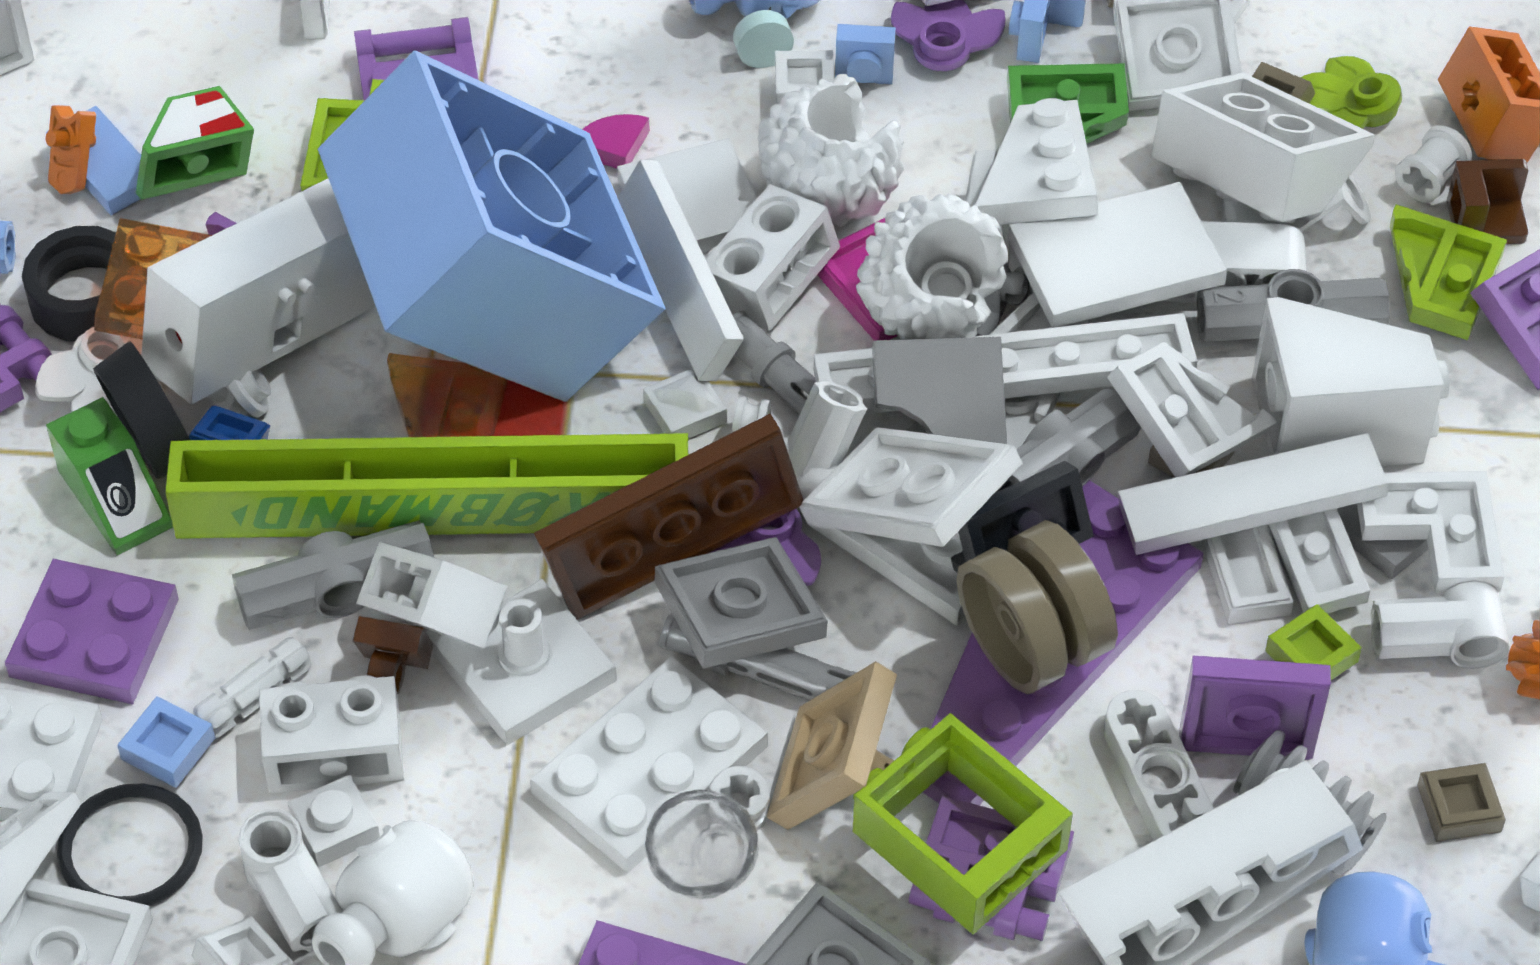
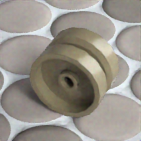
[956,520,1118,695]

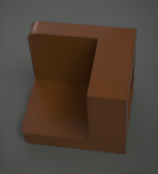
[1446,159,1529,244]

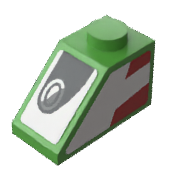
[136,86,254,200]
[46,397,173,556]

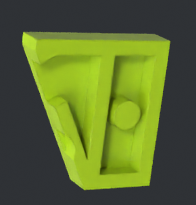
[1389,204,1507,340]

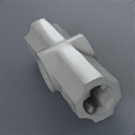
[1196,269,1390,342]
[994,387,1141,494]
[232,520,435,630]

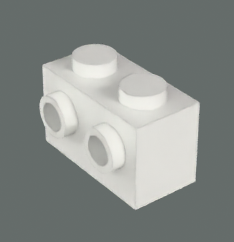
[259,675,404,794]

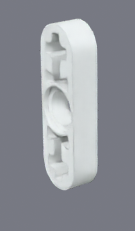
[1104,690,1214,841]

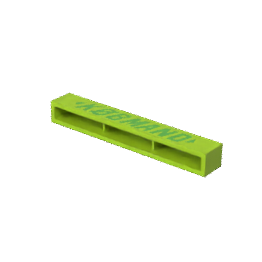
[165,433,689,539]

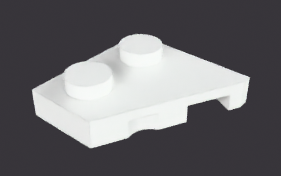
[1107,342,1277,477]

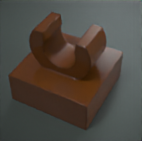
[353,616,433,694]

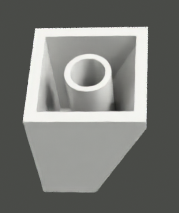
[1252,297,1450,467]

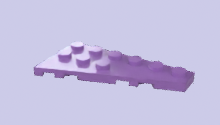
[923,480,1204,805]

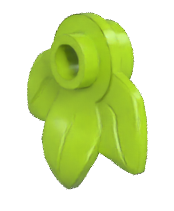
[1300,56,1402,129]

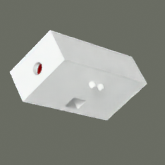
[141,178,375,405]

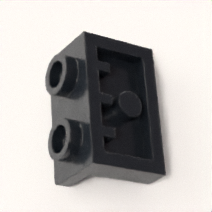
[951,461,1094,573]

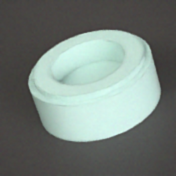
[733,10,794,68]

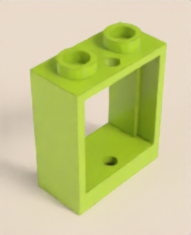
[852,713,1073,934]

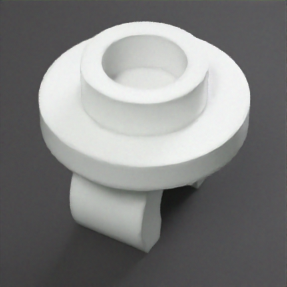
[208,369,271,417]

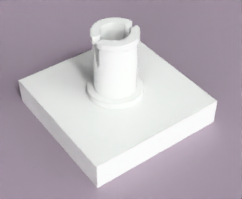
[433,579,617,746]

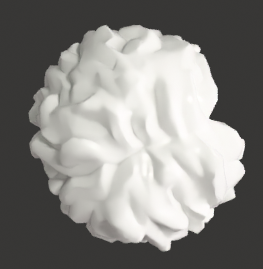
[757,74,904,227]
[856,193,1008,340]

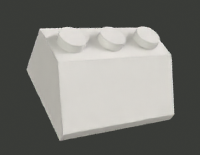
[1151,72,1375,224]

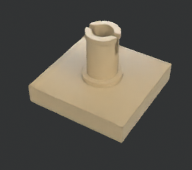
[767,661,897,830]

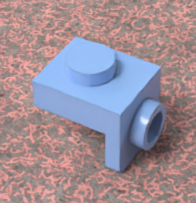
[1009,0,1086,63]

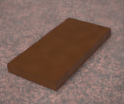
[534,413,804,619]

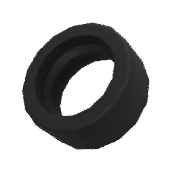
[21,226,145,342]

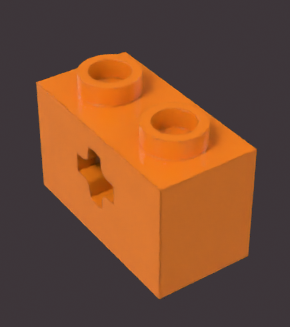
[1437,26,1540,163]

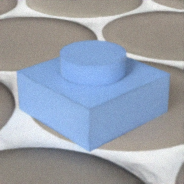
[835,24,896,84]
[117,696,215,788]

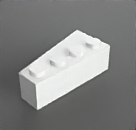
[1058,760,1363,965]

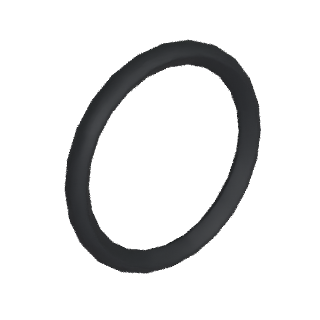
[57,783,203,906]

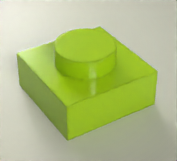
[1265,604,1362,680]

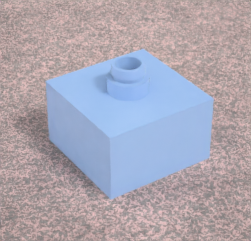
[318,50,666,402]

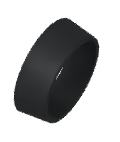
[93,341,191,479]

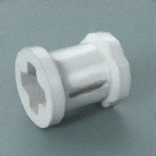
[1395,125,1472,203]

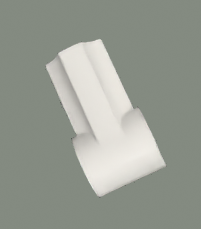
[784,380,867,500]
[1371,581,1510,669]
[238,808,343,952]

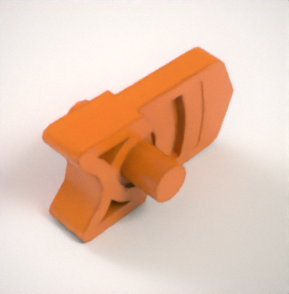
[45,105,96,194]

